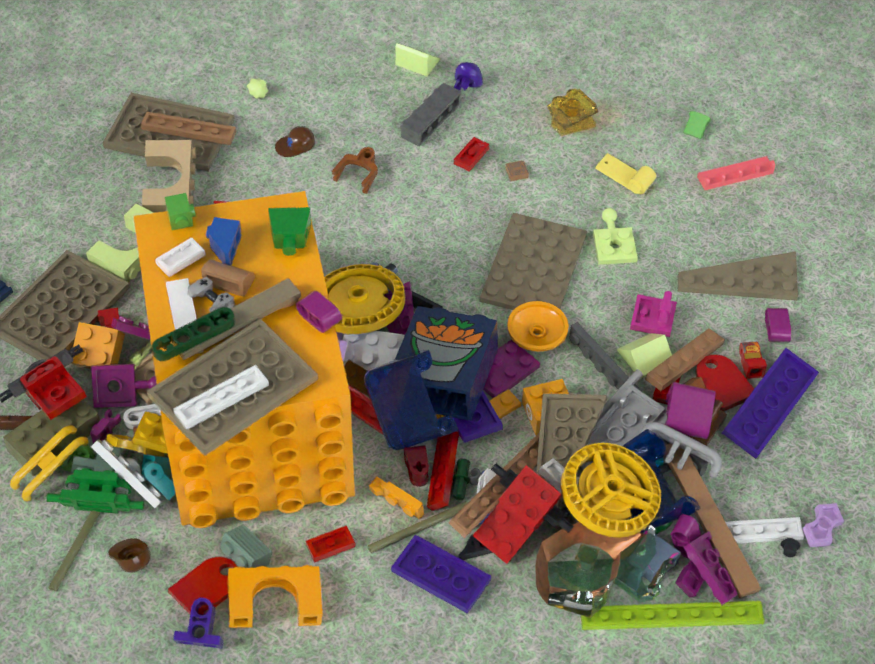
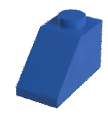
[206,217,242,266]

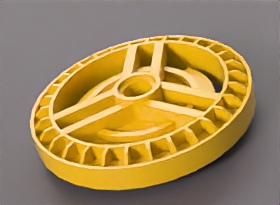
[324,264,405,334]
[561,443,661,538]

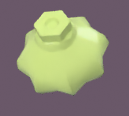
[247,78,269,99]

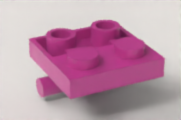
[630,291,677,337]

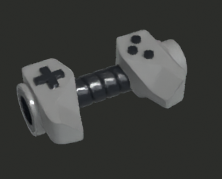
[188,277,236,312]

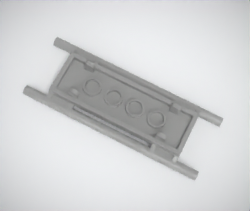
[573,370,667,523]

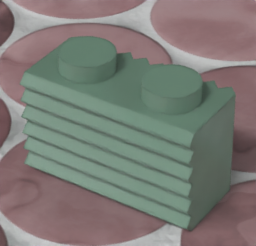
[220,524,273,568]

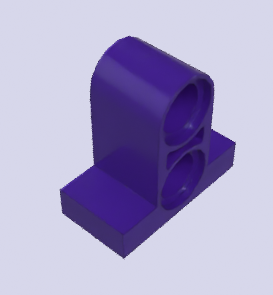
[173,598,224,649]

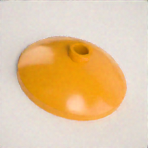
[507,301,569,352]

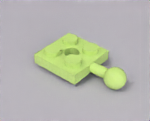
[593,208,638,265]

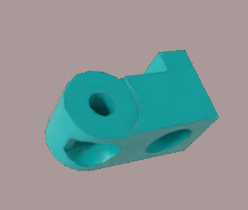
[142,461,176,500]

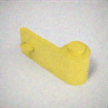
[595,153,656,194]

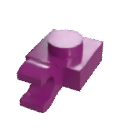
[90,409,121,444]
[675,560,704,597]

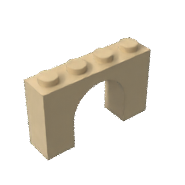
[142,140,196,213]

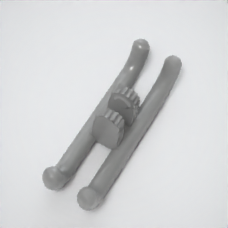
[639,422,722,478]

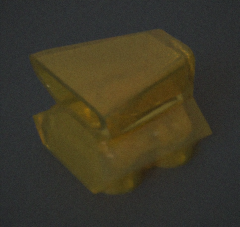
[547,89,598,136]

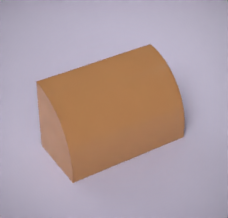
[201,260,255,297]

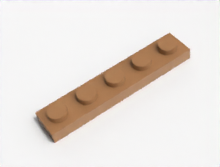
[141,112,236,145]
[645,328,725,391]

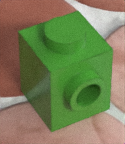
[165,193,196,230]

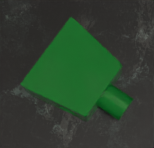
[268,207,311,256]

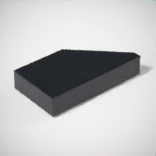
[459,535,493,560]

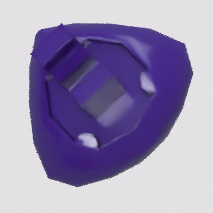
[453,62,483,91]

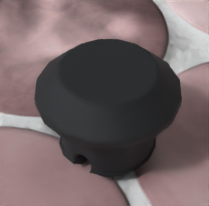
[781,538,801,558]

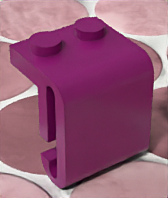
[664,382,716,439]

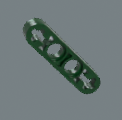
[152,307,235,361]

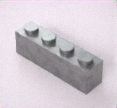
[400,83,461,146]

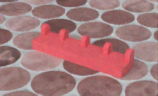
[697,156,775,190]

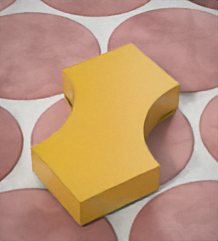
[106,434,164,456]

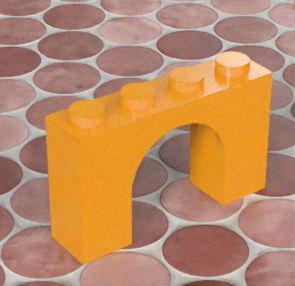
[228,565,323,628]

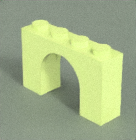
[86,204,153,282]

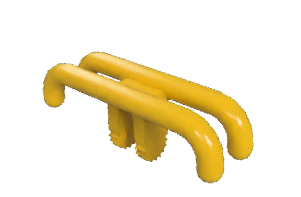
[10,425,89,502]

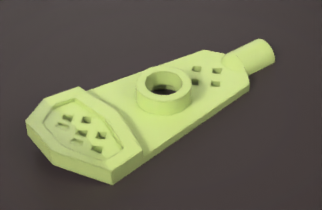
[127,340,152,369]

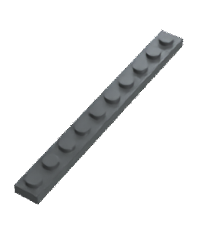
[569,322,708,476]

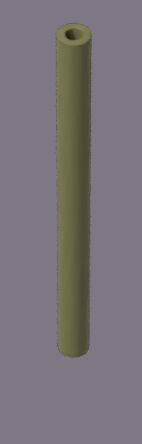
[367,502,467,553]
[48,511,100,591]

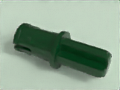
[452,458,470,500]

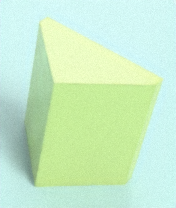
[396,44,440,76]
[617,333,672,379]

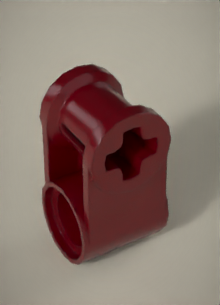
[403,445,429,487]

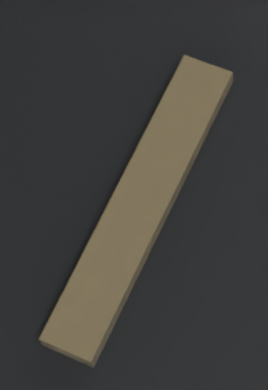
[171,278,301,360]

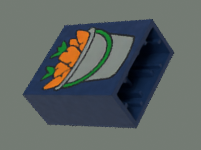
[387,306,498,421]

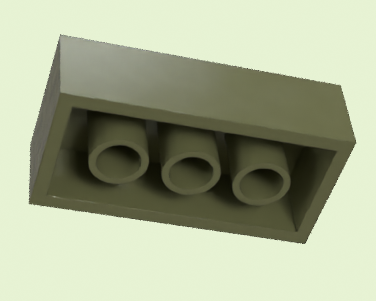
[3,399,100,477]

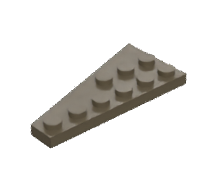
[678,251,798,301]
[536,394,608,508]

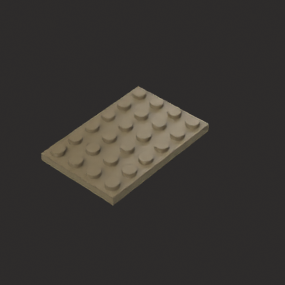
[103,93,235,171]
[479,213,587,310]
[0,250,130,360]
[147,319,318,456]

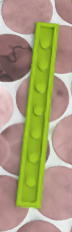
[580,601,765,630]

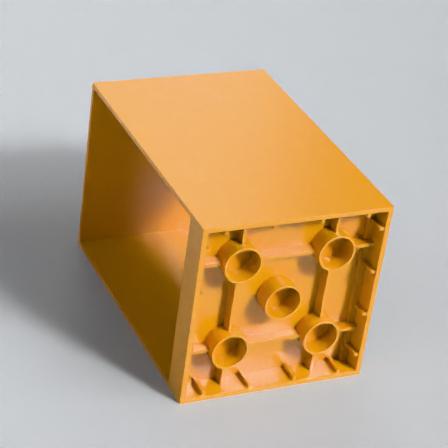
[134,191,355,528]

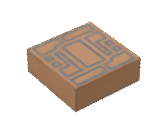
[505,160,529,181]

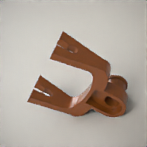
[332,147,378,194]

